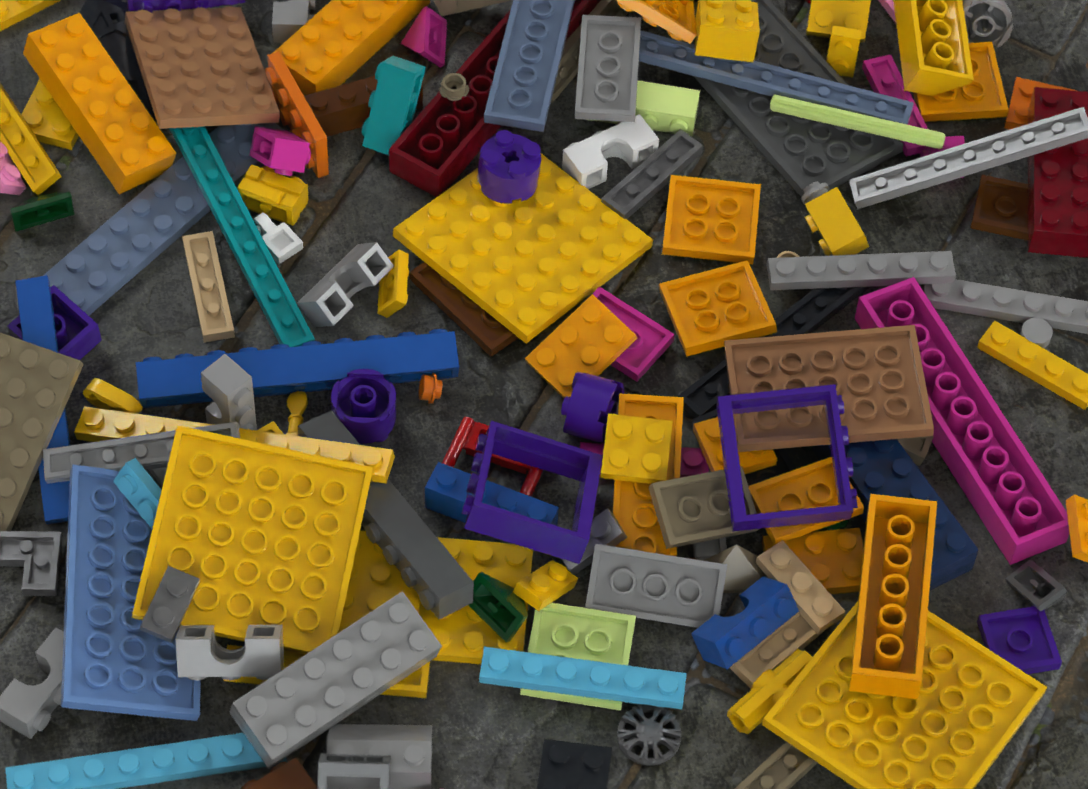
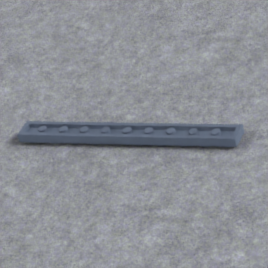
[639,31,914,125]

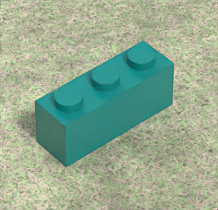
[362,56,426,155]

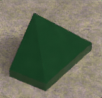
[10,192,75,232]
[469,572,528,642]

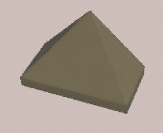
[703,544,768,593]

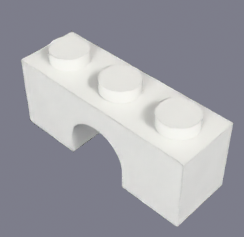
[562,114,659,189]

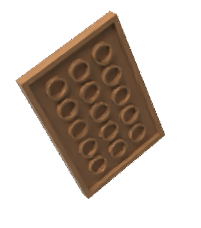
[125,6,280,129]
[724,325,934,452]

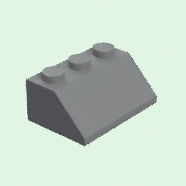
[327,724,432,789]

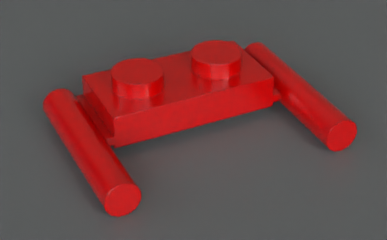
[442,417,543,497]

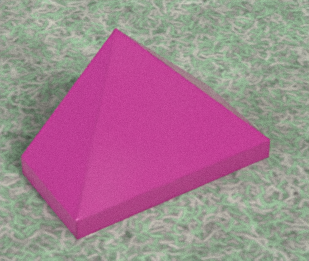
[401,6,447,68]

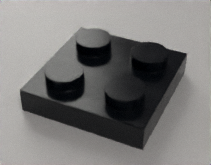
[537,739,612,789]

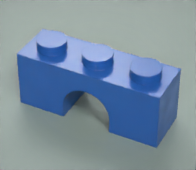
[691,576,799,669]

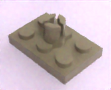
[648,466,758,549]

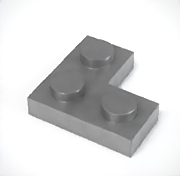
[0,531,63,596]

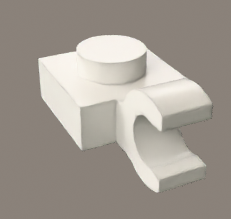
[254,212,303,264]

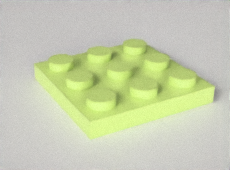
[520,603,636,711]

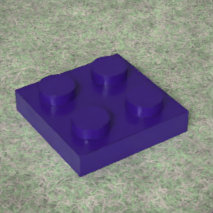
[977,606,1062,674]

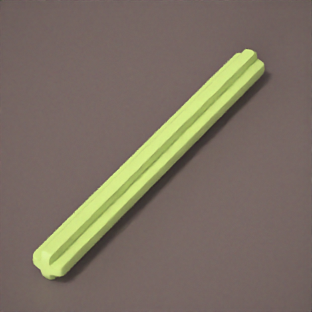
[770,95,946,149]

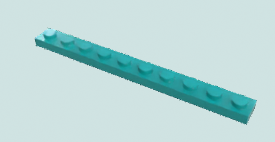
[169,127,315,347]

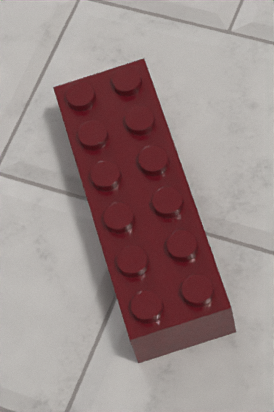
[1028,87,1088,258]

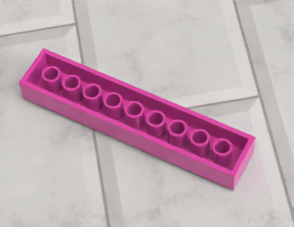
[855,277,1070,565]

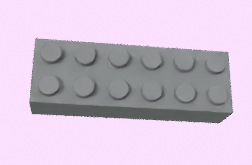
[230,591,442,769]

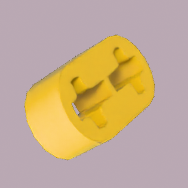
[83,378,142,414]

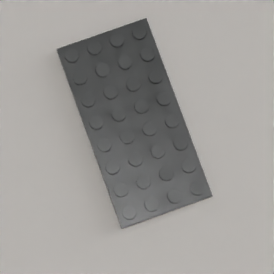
[671,0,904,197]

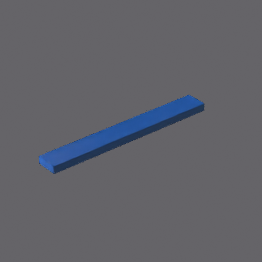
[16,275,70,525]

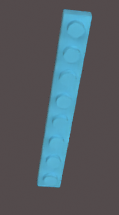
[5,733,287,789]

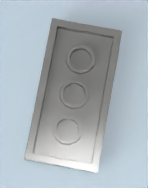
[575,15,641,122]
[585,543,727,628]

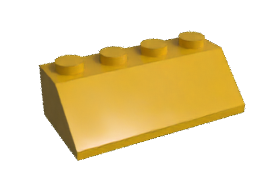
[893,0,974,96]

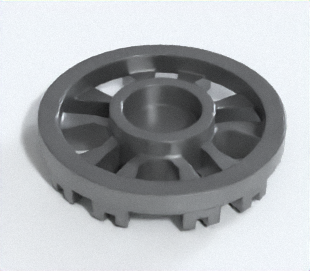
[617,704,681,766]

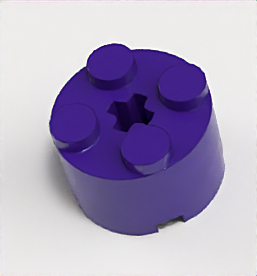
[477,130,541,204]
[331,369,396,444]
[561,371,624,443]

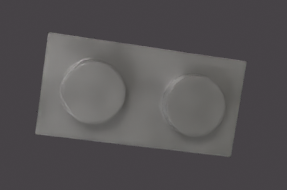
[562,508,627,575]
[140,566,200,643]

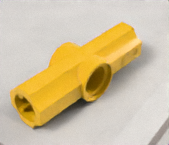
[727,649,812,735]

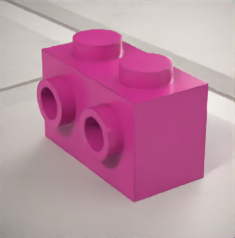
[249,126,311,176]

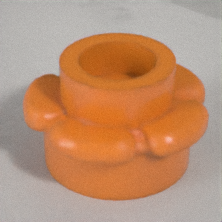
[418,373,443,404]

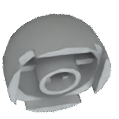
[963,0,1013,48]

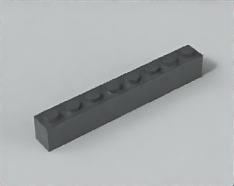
[298,410,474,620]

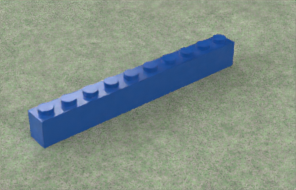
[136,329,459,408]

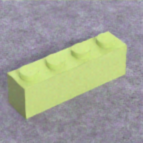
[589,80,700,136]

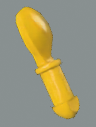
[286,391,308,436]

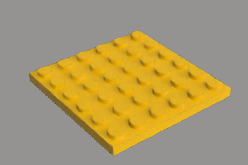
[393,153,653,344]
[132,425,373,655]
[762,601,1047,789]

